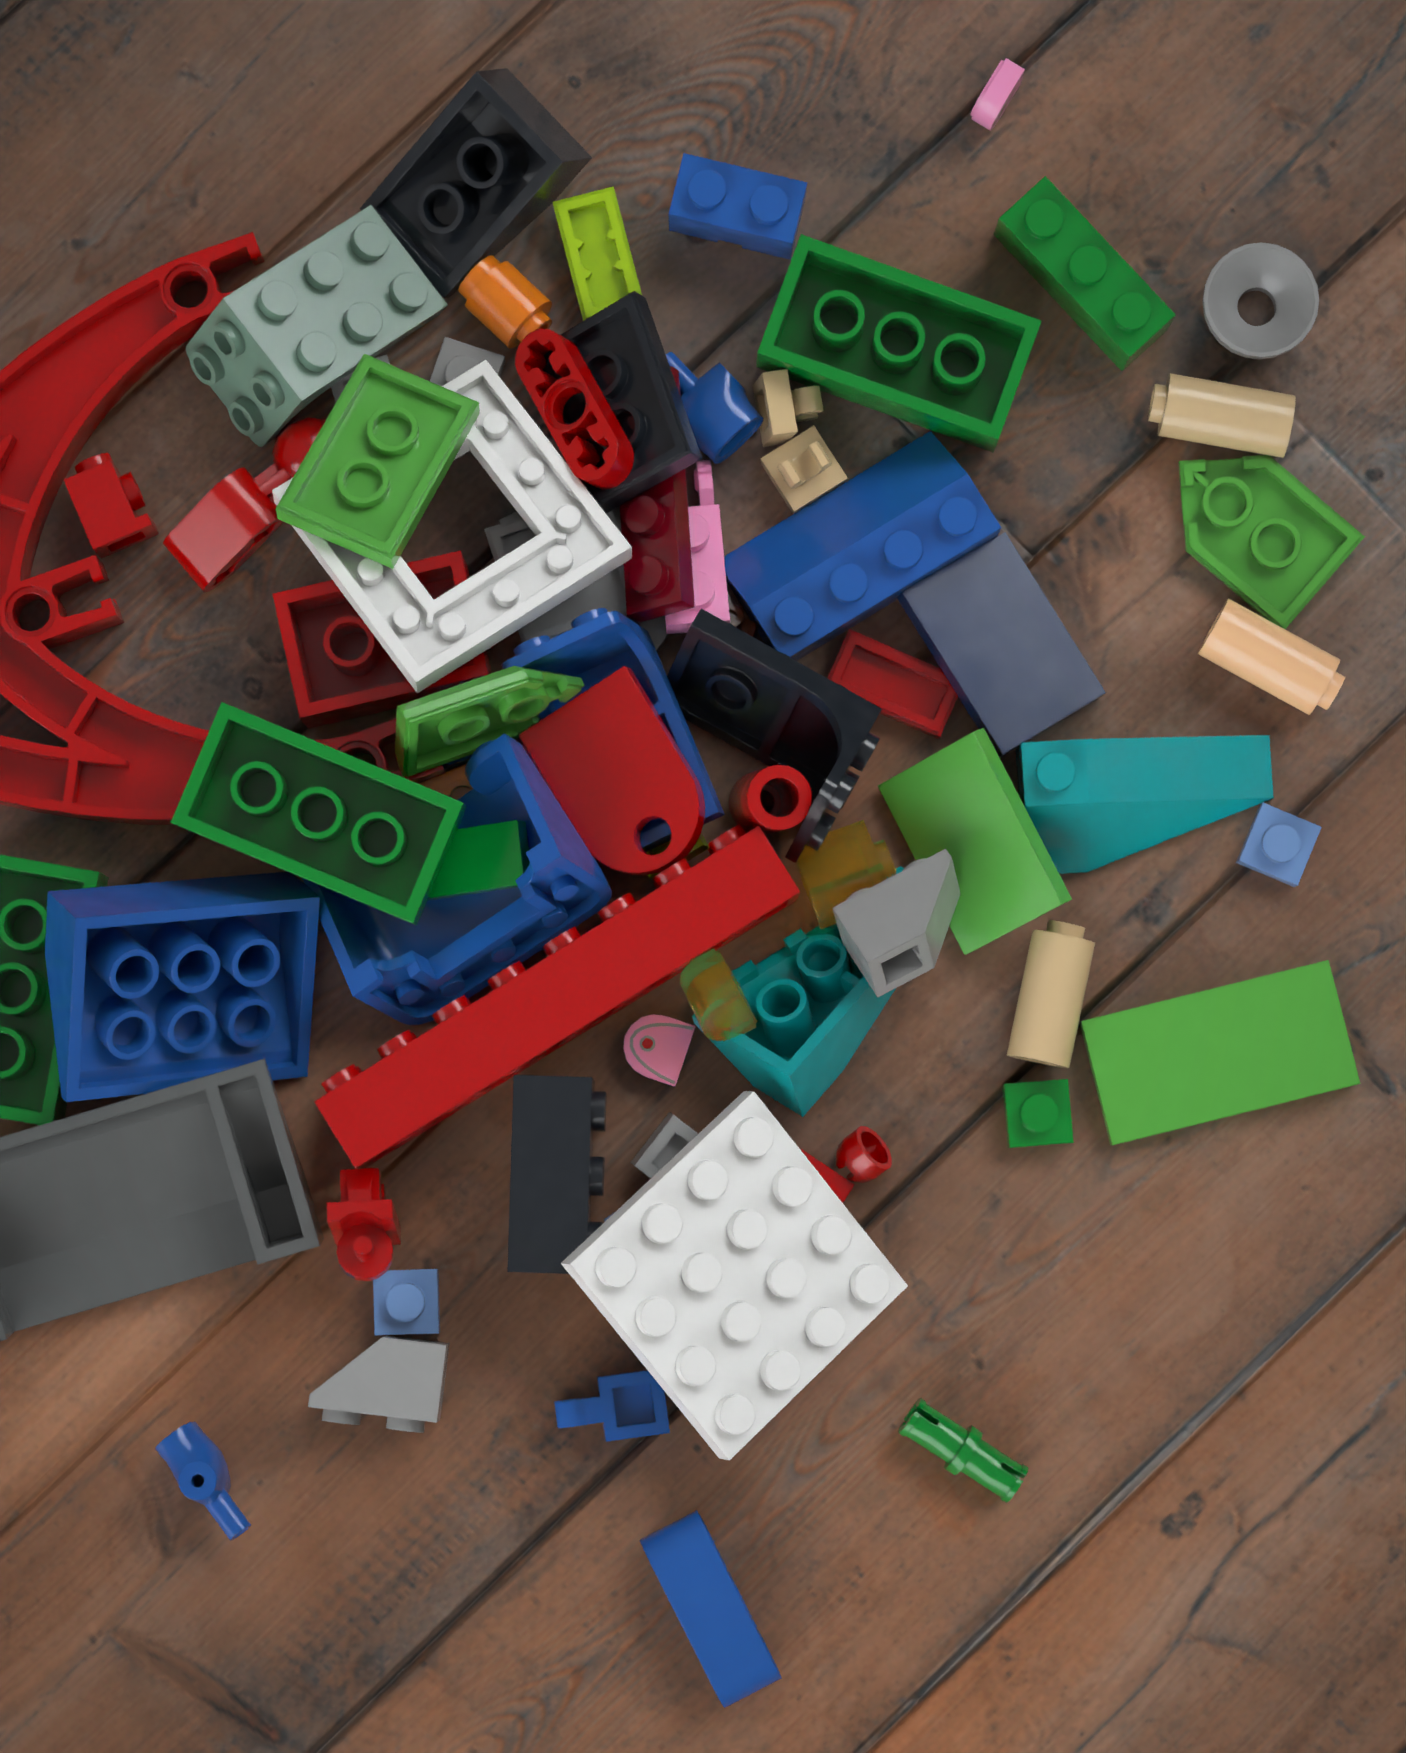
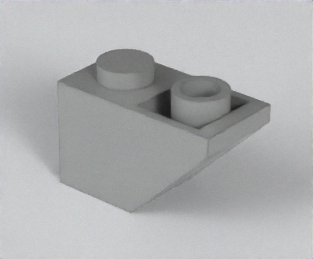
[832,849,961,997]
[308,1335,450,1433]

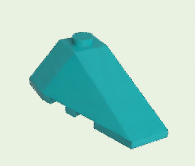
[1015,735,1274,874]
[692,866,904,1117]

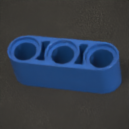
[640,1510,782,1708]

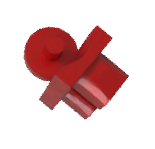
[327,1168,401,1281]

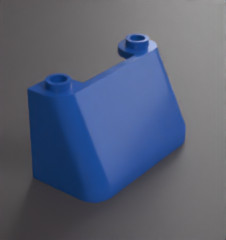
[302,733,612,1025]

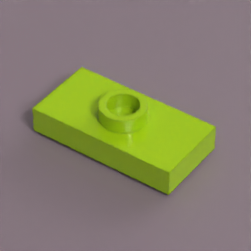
[552,186,642,321]

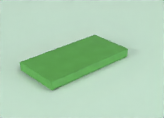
[1079,960,1361,1146]

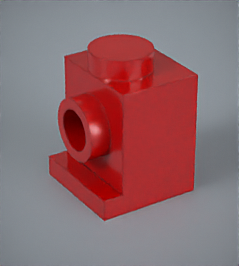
[63,453,159,559]

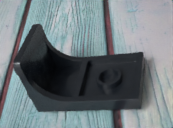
[667,608,882,863]

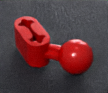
[163,417,326,593]

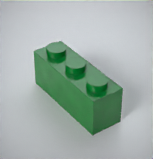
[994,176,1176,371]

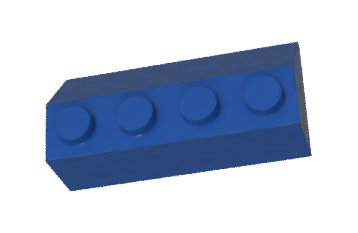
[724,431,1001,661]

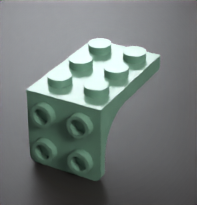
[186,205,448,447]

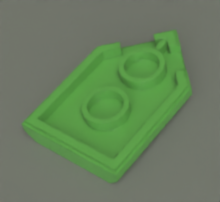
[1178,455,1365,629]
[395,666,585,777]

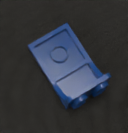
[501,608,725,868]

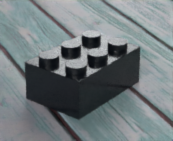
[507,1075,607,1274]

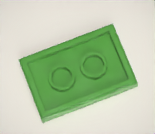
[276,354,480,569]
[878,728,1072,955]

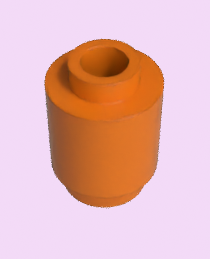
[458,255,552,349]

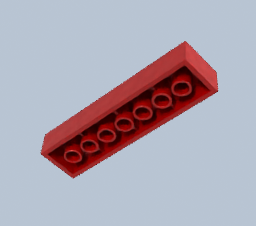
[314,824,800,1169]

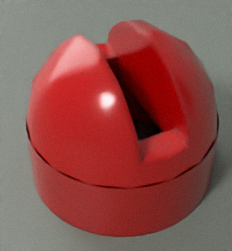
[836,1126,892,1183]

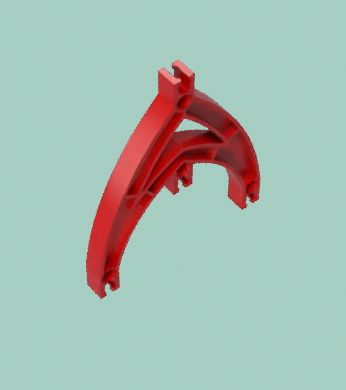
[0,232,446,825]

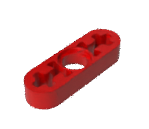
[515,329,634,489]

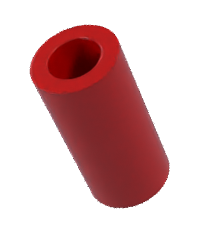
[729,765,812,834]

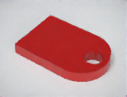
[519,666,705,875]

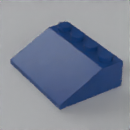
[45,872,320,1102]

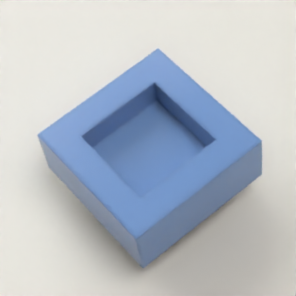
[1236,802,1322,887]
[373,1269,440,1335]

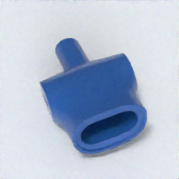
[666,352,764,464]
[155,1421,251,1541]

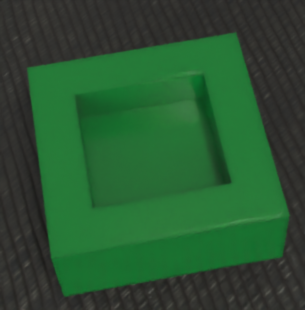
[1003,1079,1074,1148]

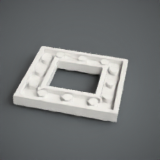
[272,360,632,693]

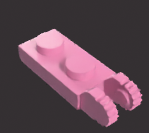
[665,460,730,634]

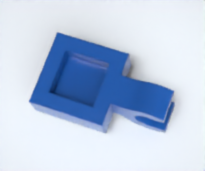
[554,1370,670,1442]

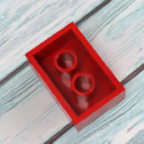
[272,550,491,729]

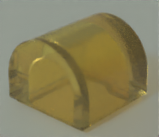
[680,948,757,1041]

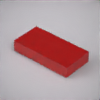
[828,629,958,739]

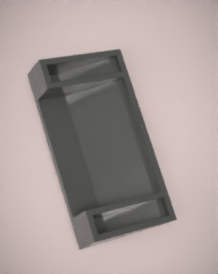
[0,1058,324,1341]

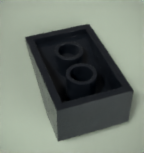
[360,68,592,298]

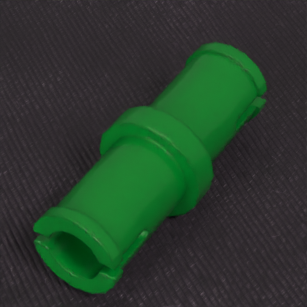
[898,1398,1029,1503]

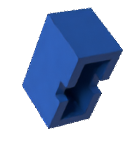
[669,153,807,260]

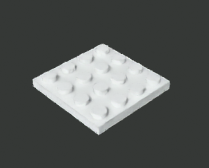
[561,1091,908,1460]

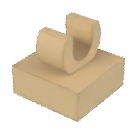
[753,369,824,447]
[760,425,848,514]

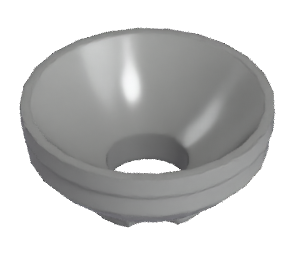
[1202,242,1319,359]

